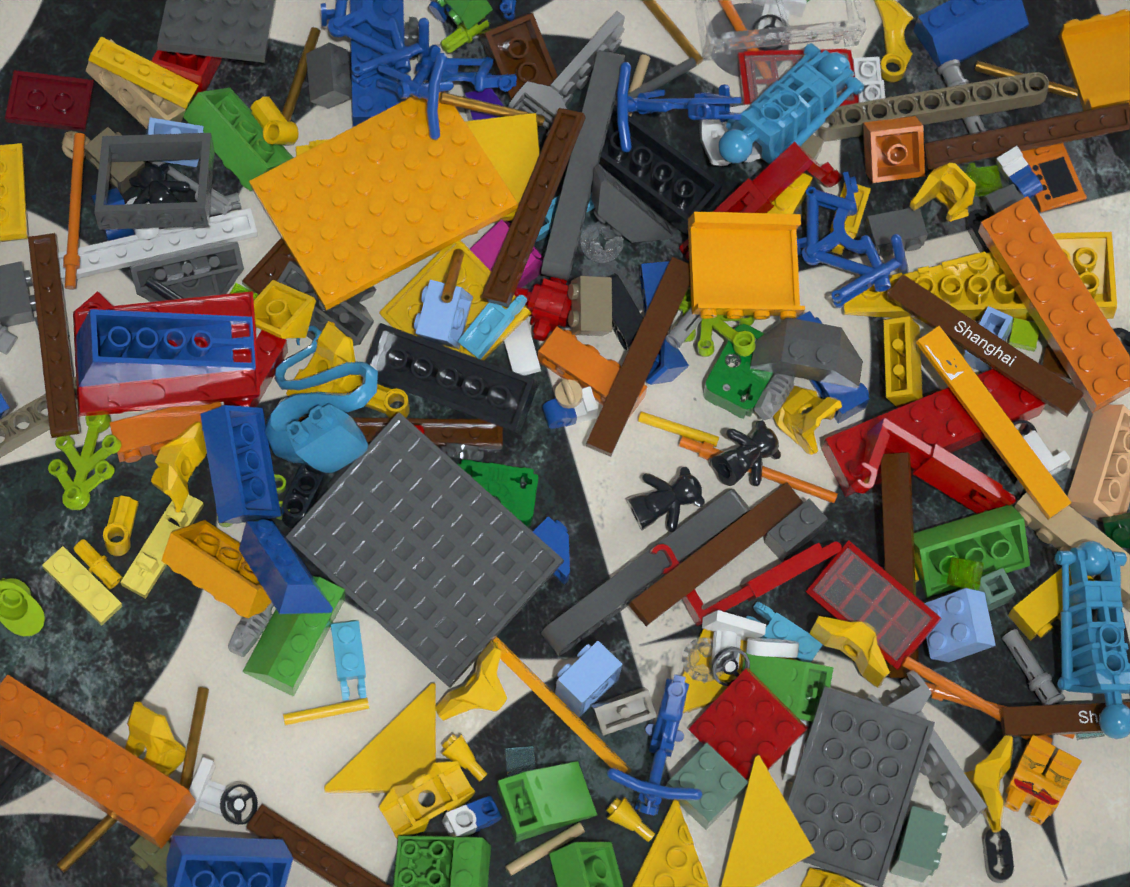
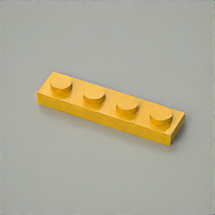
[88,37,198,109]

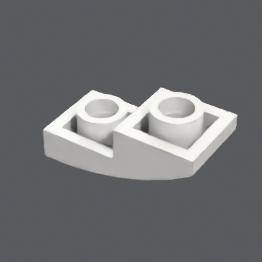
[853,57,885,103]
[504,319,541,376]

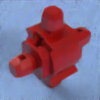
[514,277,572,341]

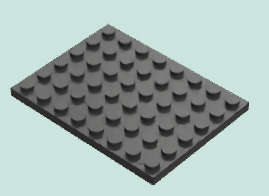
[285,412,564,688]

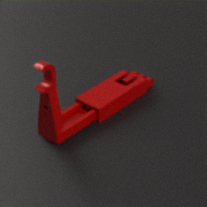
[679,142,843,261]
[851,418,1016,514]
[650,542,842,626]

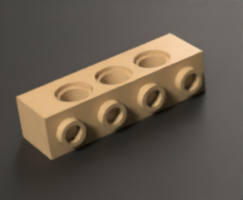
[86,39,186,129]

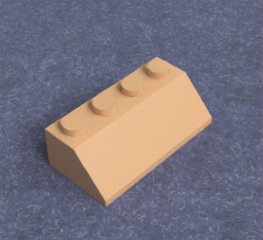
[1068,405,1130,522]

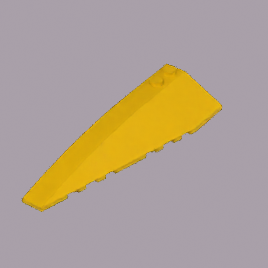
[844,232,1117,321]

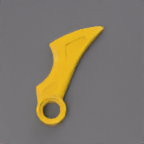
[874,0,913,82]

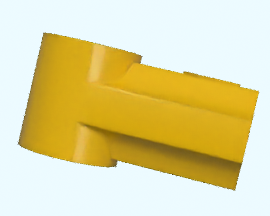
[250,96,299,146]
[357,380,410,418]
[103,496,139,556]

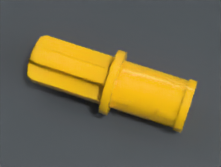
[74,539,123,590]

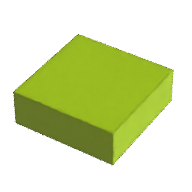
[1008,318,1040,352]

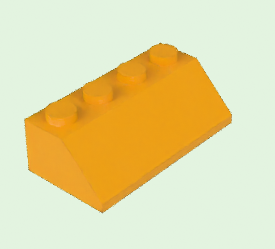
[161,520,272,618]

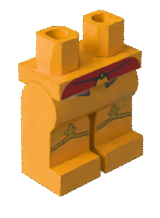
[1004,735,1082,825]

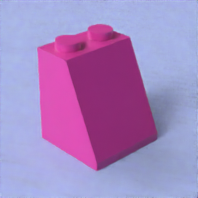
[470,219,544,288]

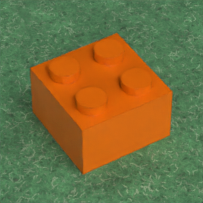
[863,116,925,183]

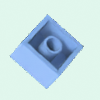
[414,280,473,349]
[922,588,996,662]
[555,641,622,718]

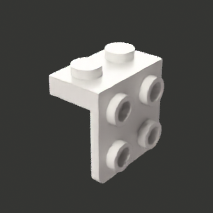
[699,104,762,166]

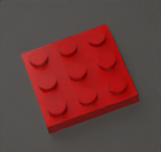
[688,668,809,788]

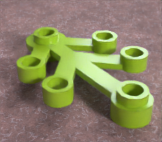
[679,287,756,357]
[48,414,121,510]

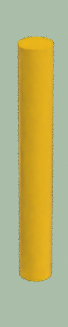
[638,411,719,447]
[283,698,369,726]

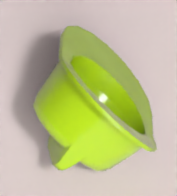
[0,578,45,637]

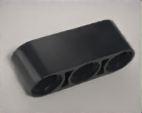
[608,273,644,351]
[281,464,329,528]

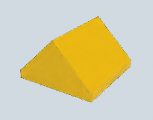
[254,280,316,339]

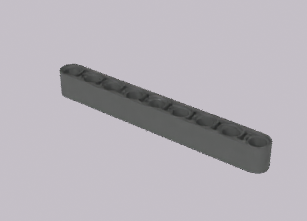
[541,50,625,281]
[541,489,751,656]

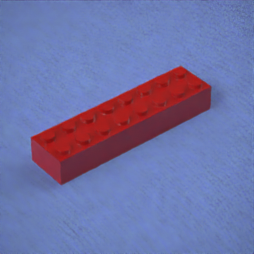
[821,369,1046,497]

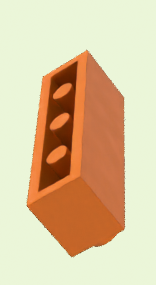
[537,327,648,418]
[109,402,221,463]

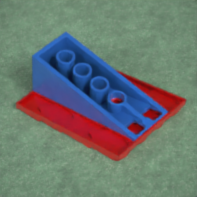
[73,291,260,417]

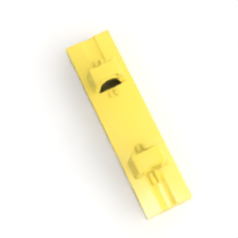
[121,494,204,599]

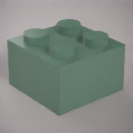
[666,743,749,830]
[890,806,948,883]

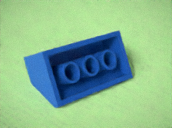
[913,0,1029,67]
[200,405,281,524]
[239,520,333,614]
[166,836,293,887]

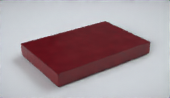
[5,70,94,132]

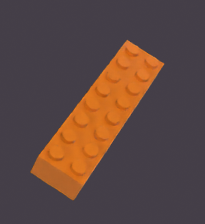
[978,196,1130,413]
[0,674,196,849]

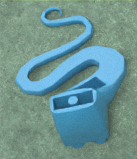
[265,325,378,473]

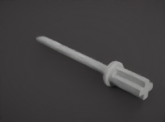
[149,161,233,215]

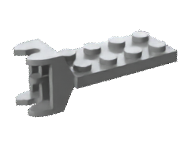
[508,11,625,136]
[866,670,987,828]

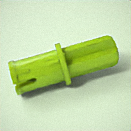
[440,17,489,54]

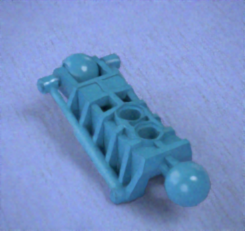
[719,43,864,164]
[1055,541,1130,739]

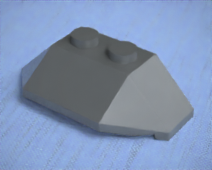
[591,164,673,242]
[130,242,244,302]
[277,260,374,346]
[750,317,863,388]

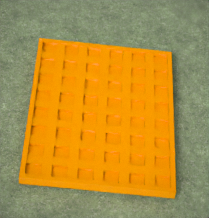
[249,91,519,310]

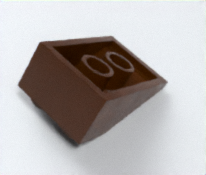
[478,13,558,102]

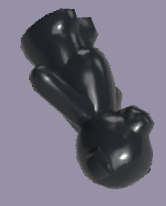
[129,163,190,229]
[711,420,781,487]
[627,467,705,532]

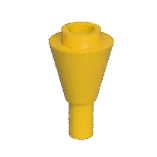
[441,734,487,782]
[606,797,655,842]

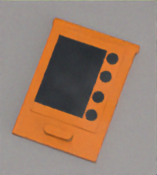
[1021,143,1087,212]

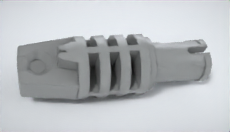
[754,373,795,420]
[228,602,274,657]

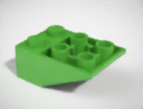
[740,653,834,724]
[497,761,597,843]
[394,836,491,887]

